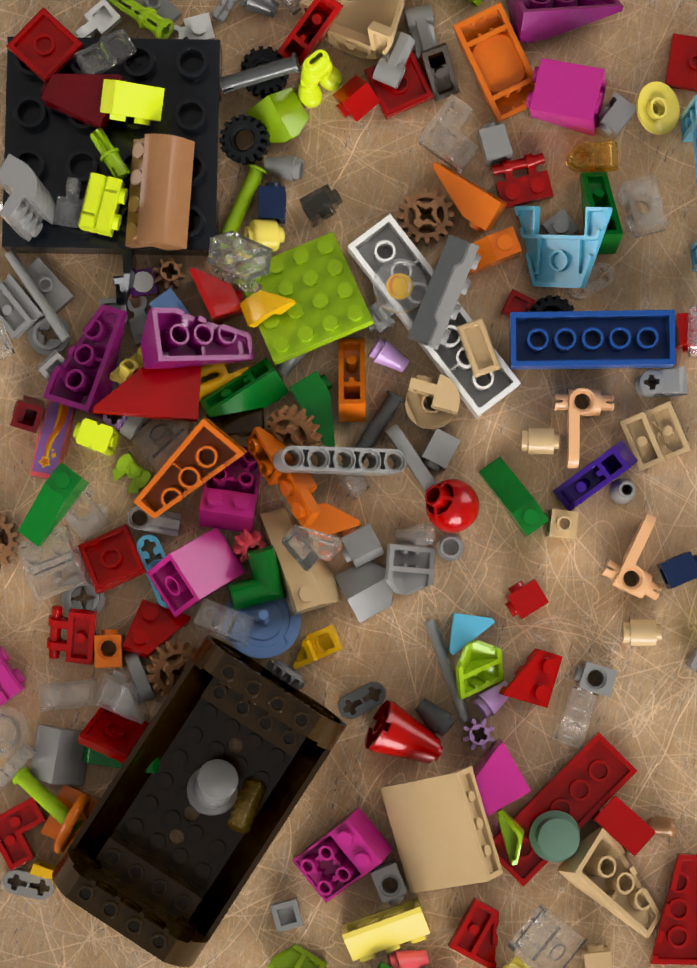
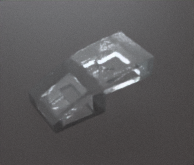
[74,28,137,74]
[555,686,598,749]

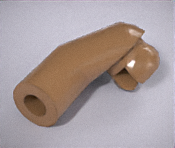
[646,816,678,837]

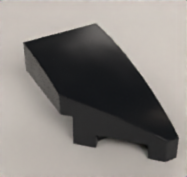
[113,248,136,305]

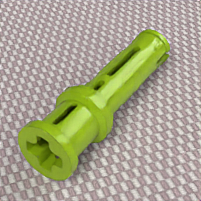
[106,0,174,39]

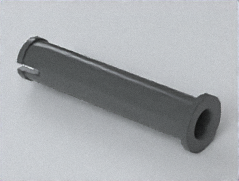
[219,52,301,94]
[354,390,405,463]

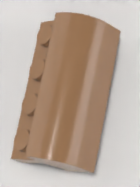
[125,133,195,251]

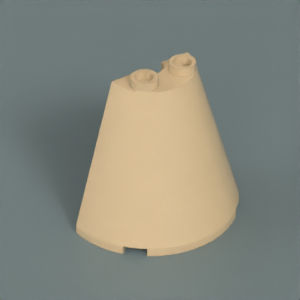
[299,0,405,59]

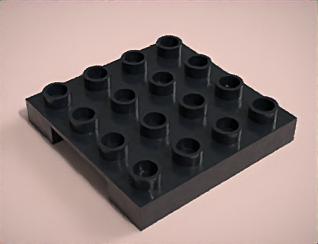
[2,37,222,256]

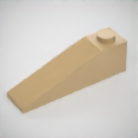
[259,507,342,616]
[557,828,661,938]

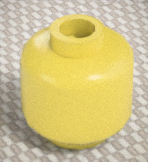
[244,219,285,253]

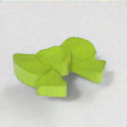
[113,452,153,493]

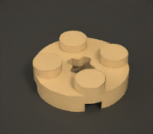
[405,376,455,431]

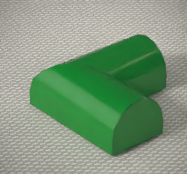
[227,545,286,612]

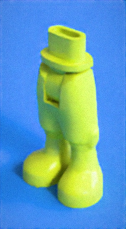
[298,49,342,108]

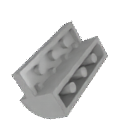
[0,154,56,242]

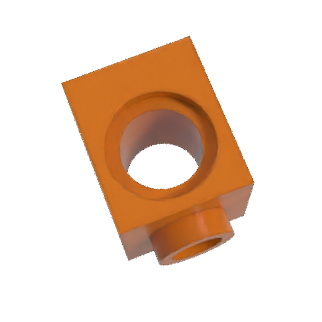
[94,629,125,668]

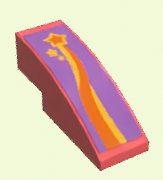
[30,401,76,479]

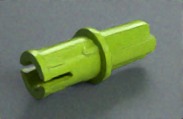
[90,128,131,180]

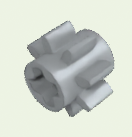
[367,301,395,334]

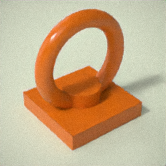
[40,785,100,854]

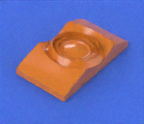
[452,2,535,123]

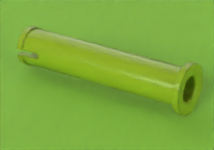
[218,164,268,244]
[12,766,82,834]

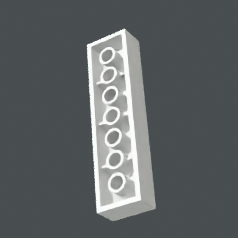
[347,214,521,419]

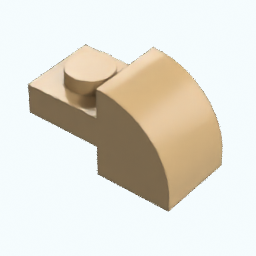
[408,374,460,415]

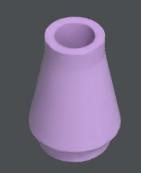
[368,338,410,373]
[473,680,509,718]

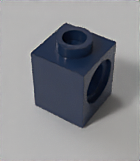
[258,182,286,224]
[656,551,697,589]

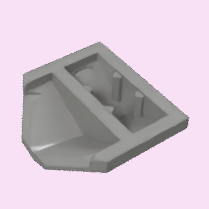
[385,544,435,595]
[334,561,393,623]

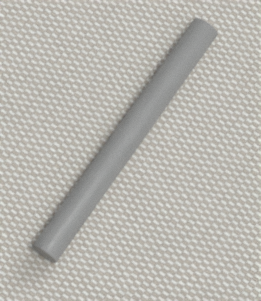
[5,250,71,343]
[425,618,471,723]

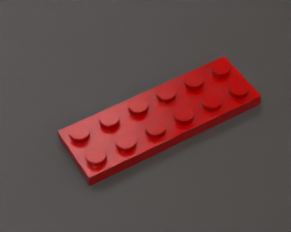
[493,732,637,887]

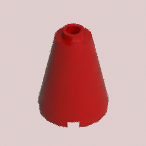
[365,700,443,764]

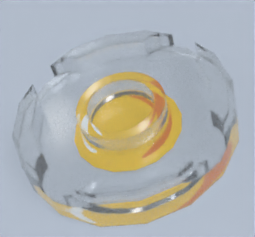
[373,259,427,313]

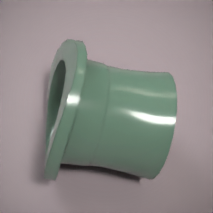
[529,810,580,862]

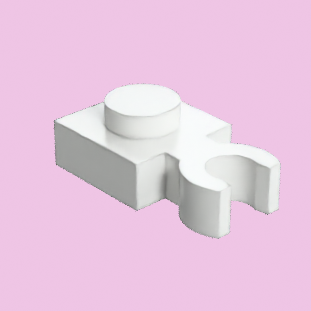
[171,12,216,40]

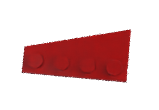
[650,853,697,965]

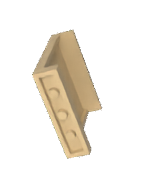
[380,766,503,893]

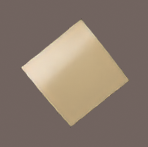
[620,401,692,471]

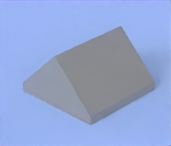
[31,724,87,786]

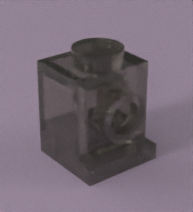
[300,184,343,228]

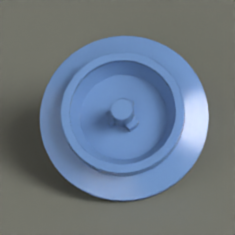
[223,598,301,659]

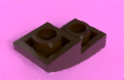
[207,408,264,437]

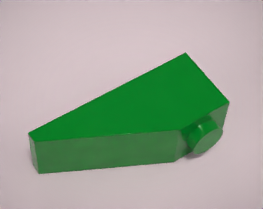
[580,172,623,255]
[200,358,289,417]
[289,371,335,447]
[478,457,549,537]
[18,462,89,547]

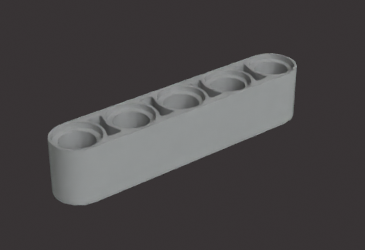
[273,445,406,476]

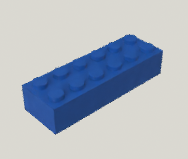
[509,310,676,370]

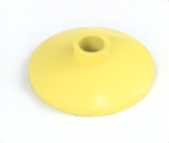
[636,81,680,135]

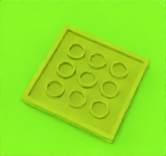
[236,232,374,366]

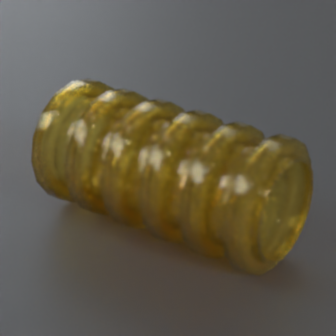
[227,780,266,834]

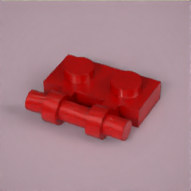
[491,153,554,210]
[47,605,98,665]

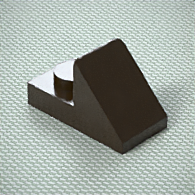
[420,43,460,102]

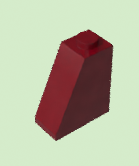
[40,74,126,131]

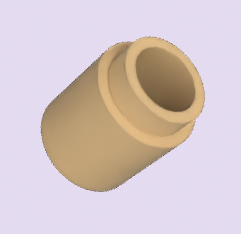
[521,427,559,455]
[622,619,662,646]

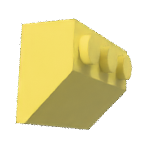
[342,898,430,962]

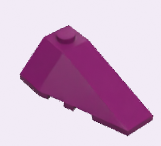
[507,0,623,43]
[43,304,127,419]
[141,308,254,369]

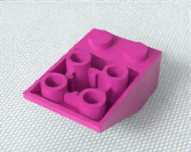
[199,446,262,533]
[292,807,393,902]

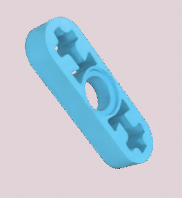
[137,535,169,608]

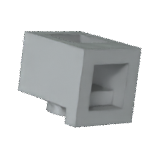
[596,92,636,139]

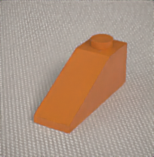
[432,162,507,233]
[436,226,522,277]
[338,338,366,422]

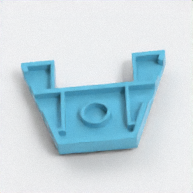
[514,206,612,288]

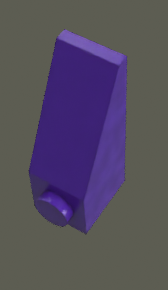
[553,440,638,511]

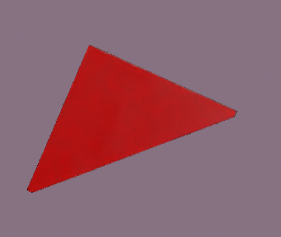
[93,366,201,422]

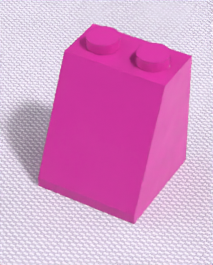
[526,58,607,136]
[146,527,245,617]
[473,738,531,816]

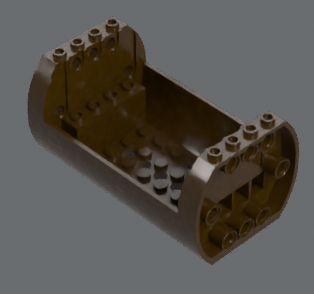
[52,635,347,967]

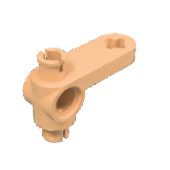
[554,388,614,469]
[602,513,663,600]

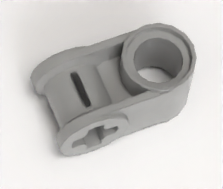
[634,367,688,397]

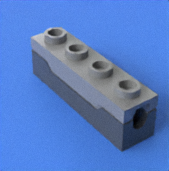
[408,234,481,350]

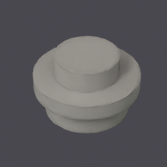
[437,534,464,561]

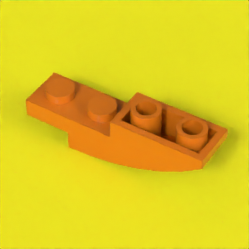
[246,427,321,528]

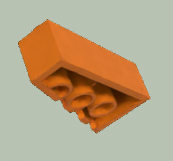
[133,417,248,519]

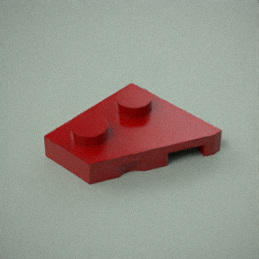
[122,599,191,659]
[499,648,563,708]
[448,897,499,968]

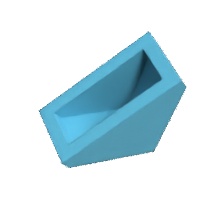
[448,613,495,655]

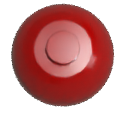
[425,479,479,533]

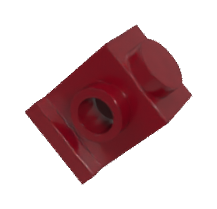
[10,395,44,433]

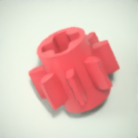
[231,529,267,562]

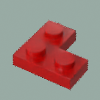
[0,797,47,871]

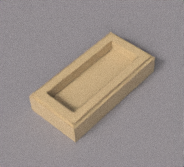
[456,318,501,378]

